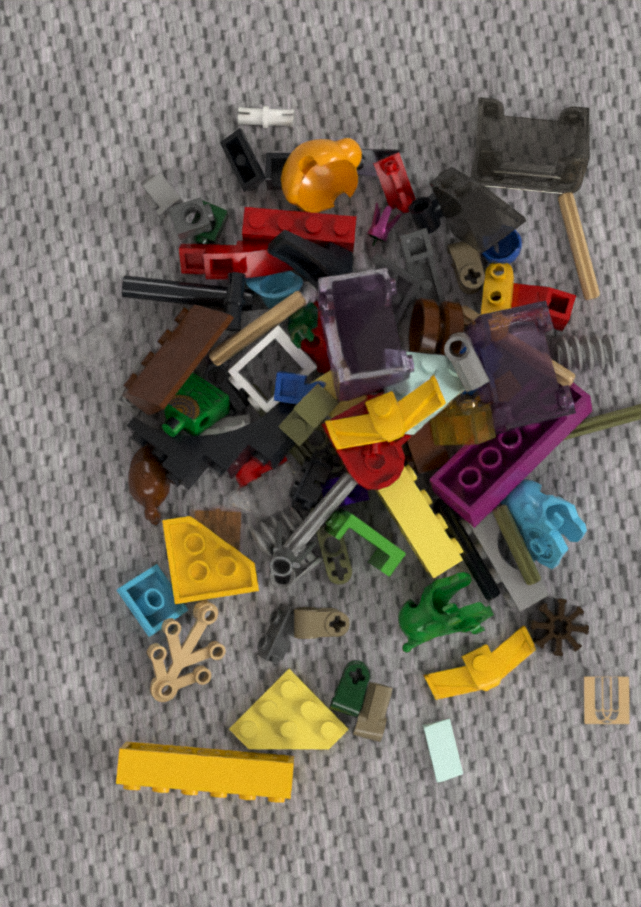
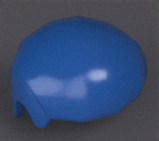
[479,224,522,264]

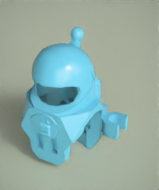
[500,479,587,569]

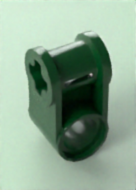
[330,660,370,718]

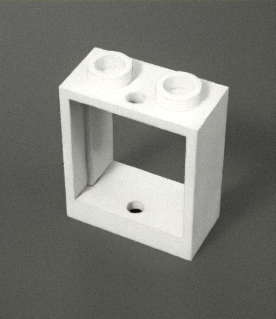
[228,324,317,413]

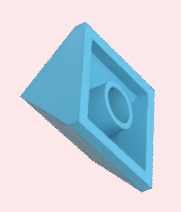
[117,564,189,637]

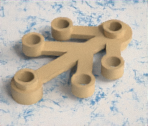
[147,600,226,702]

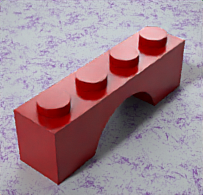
[242,207,357,254]

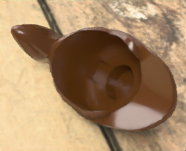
[128,446,170,525]

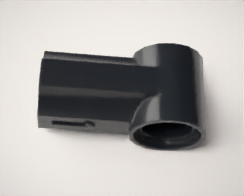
[408,180,464,234]
[204,363,251,417]

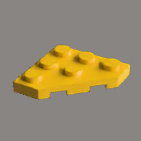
[162,516,259,604]

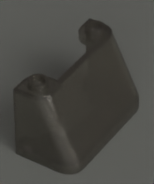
[471,97,590,194]

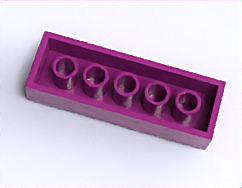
[429,372,592,528]

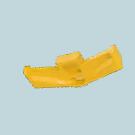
[325,375,446,449]
[423,625,536,700]

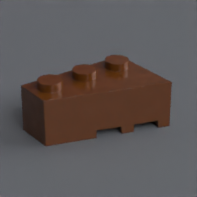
[404,417,449,475]

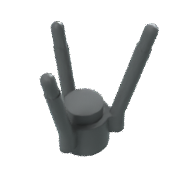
[270,521,316,577]

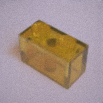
[430,400,496,445]

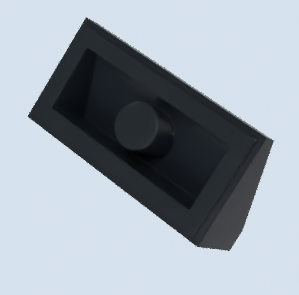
[220,128,266,192]

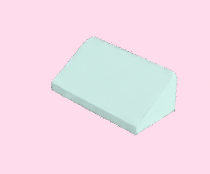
[422,718,463,783]

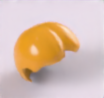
[281,138,362,213]

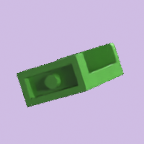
[324,507,406,577]

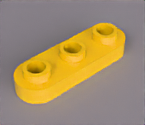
[479,263,514,342]

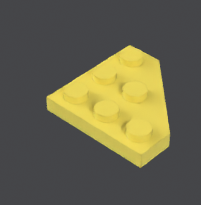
[229,668,349,750]

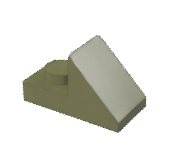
[278,383,339,446]

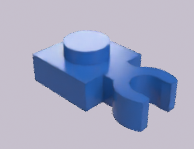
[274,371,326,404]

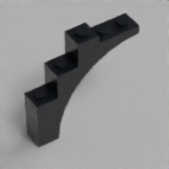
[268,229,399,393]
[127,402,297,490]

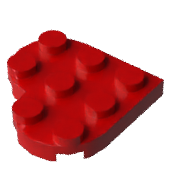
[321,392,411,490]

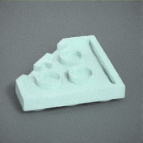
[383,349,465,435]

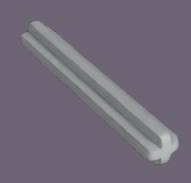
[282,472,357,556]

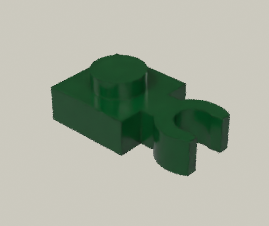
[288,302,319,349]

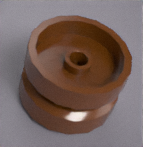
[408,298,464,356]

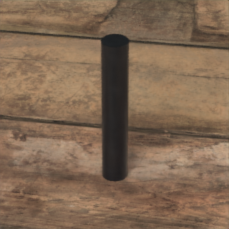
[122,275,255,312]

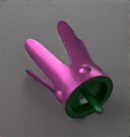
[366,202,402,246]

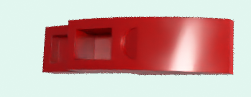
[179,240,293,279]

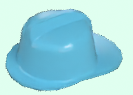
[245,271,303,309]

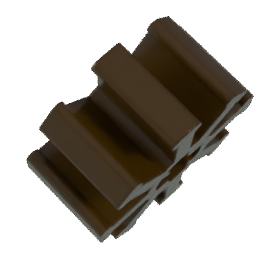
[528,598,589,656]

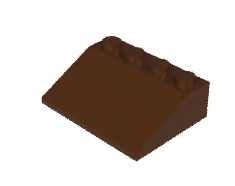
[122,304,234,416]

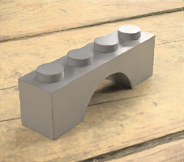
[460,505,550,612]

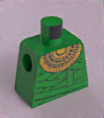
[162,372,230,437]

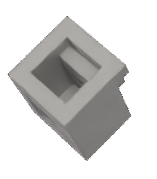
[141,172,183,221]

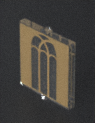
[583,672,630,728]

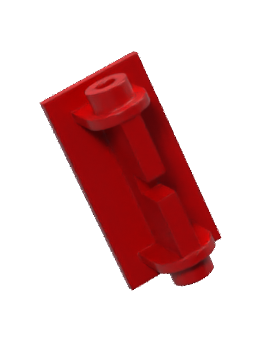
[373,152,416,213]

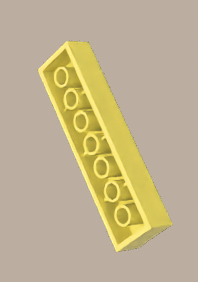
[311,365,463,579]

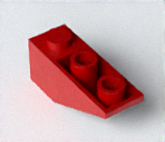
[492,283,576,332]

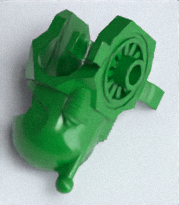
[398,572,494,653]

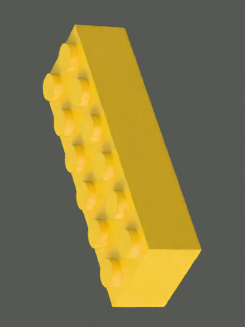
[116,741,295,803]

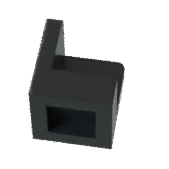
[266,153,291,190]

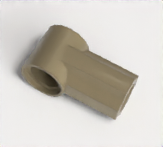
[353,681,393,742]

